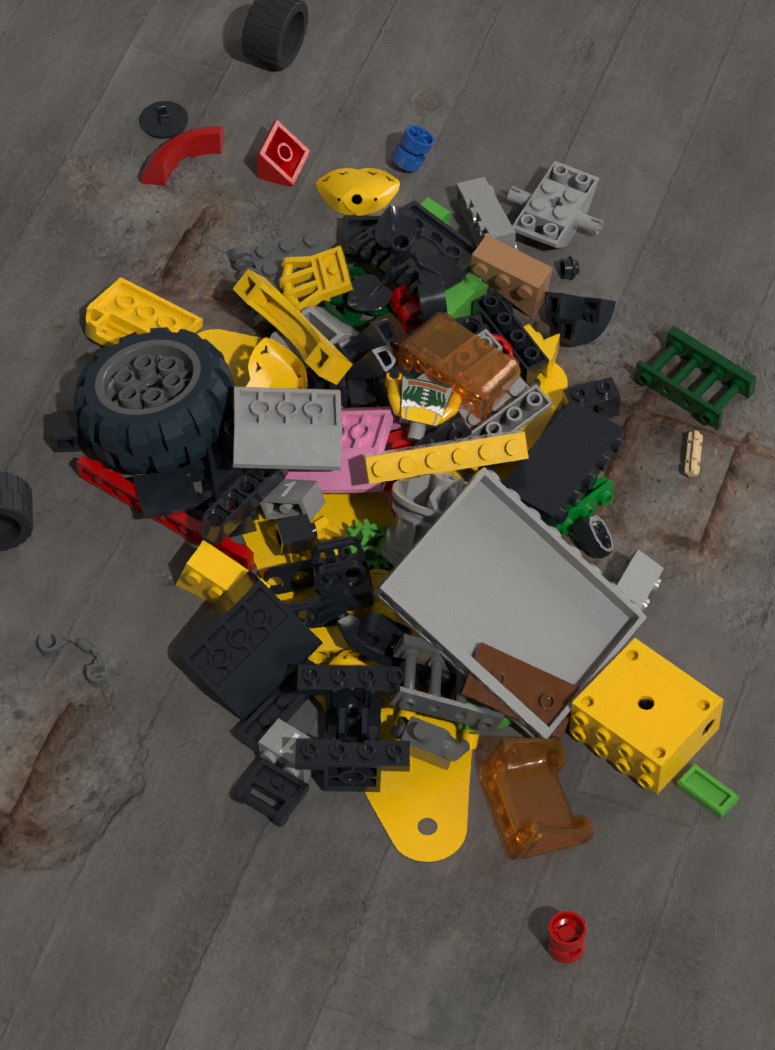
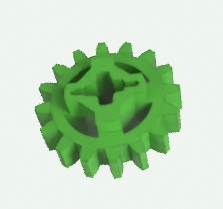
[342,519,394,571]

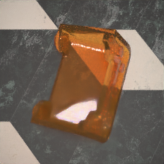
[398,312,520,422]
[480,738,595,860]

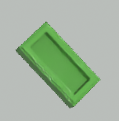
[676,763,739,819]

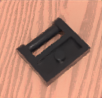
[234,758,309,827]

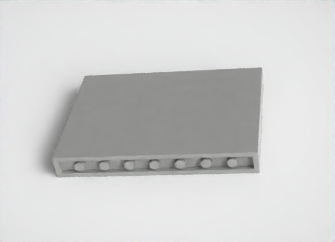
[373,467,647,743]

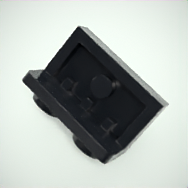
[415,410,472,446]

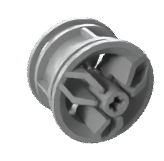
[380,472,468,566]

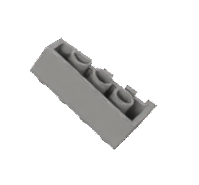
[456,177,518,250]

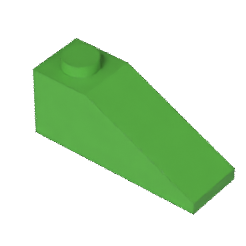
[419,273,488,330]

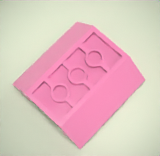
[284,406,403,493]

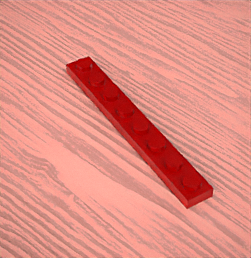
[77,455,255,571]

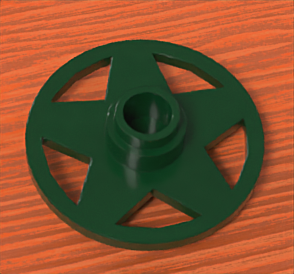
[321,266,392,328]

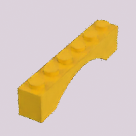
[233,269,353,385]

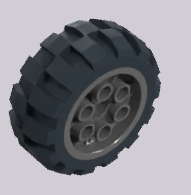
[74,327,234,475]

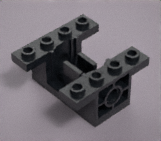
[295,665,410,792]

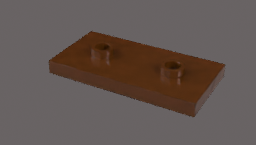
[459,642,580,740]

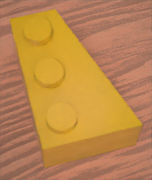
[175,540,271,604]

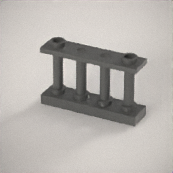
[389,634,505,732]

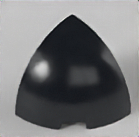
[544,292,616,346]
[335,318,397,379]

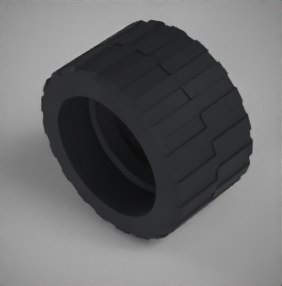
[241,0,308,70]
[0,471,33,551]

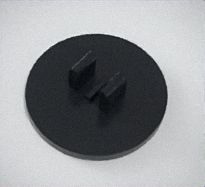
[140,101,188,139]

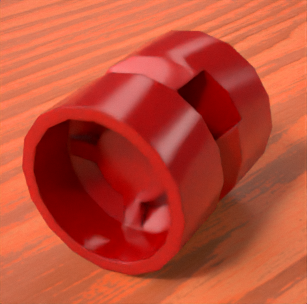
[389,284,426,332]
[547,911,587,964]

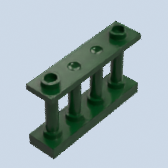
[635,325,757,430]

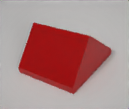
[257,119,310,187]

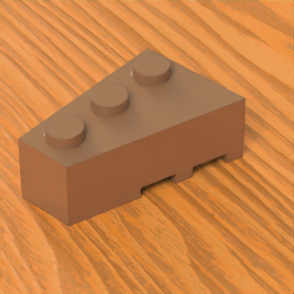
[469,235,553,319]

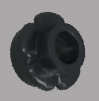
[560,256,579,280]

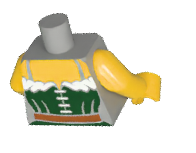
[385,372,467,442]

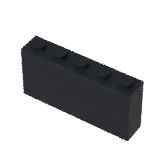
[502,399,626,528]

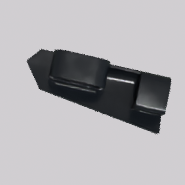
[336,613,457,700]

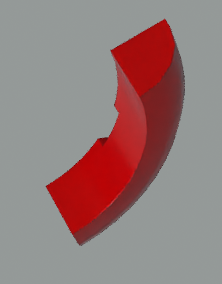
[141,126,225,186]

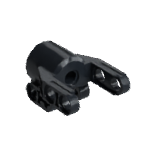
[263,536,375,628]

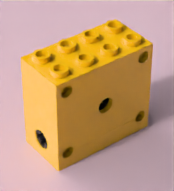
[569,638,724,795]

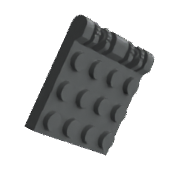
[230,231,344,331]

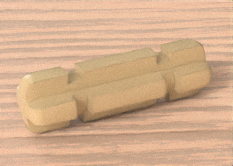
[684,430,703,478]

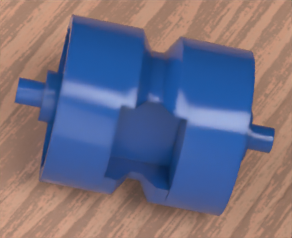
[391,125,435,172]

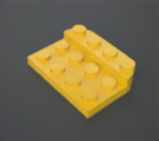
[85,277,203,347]

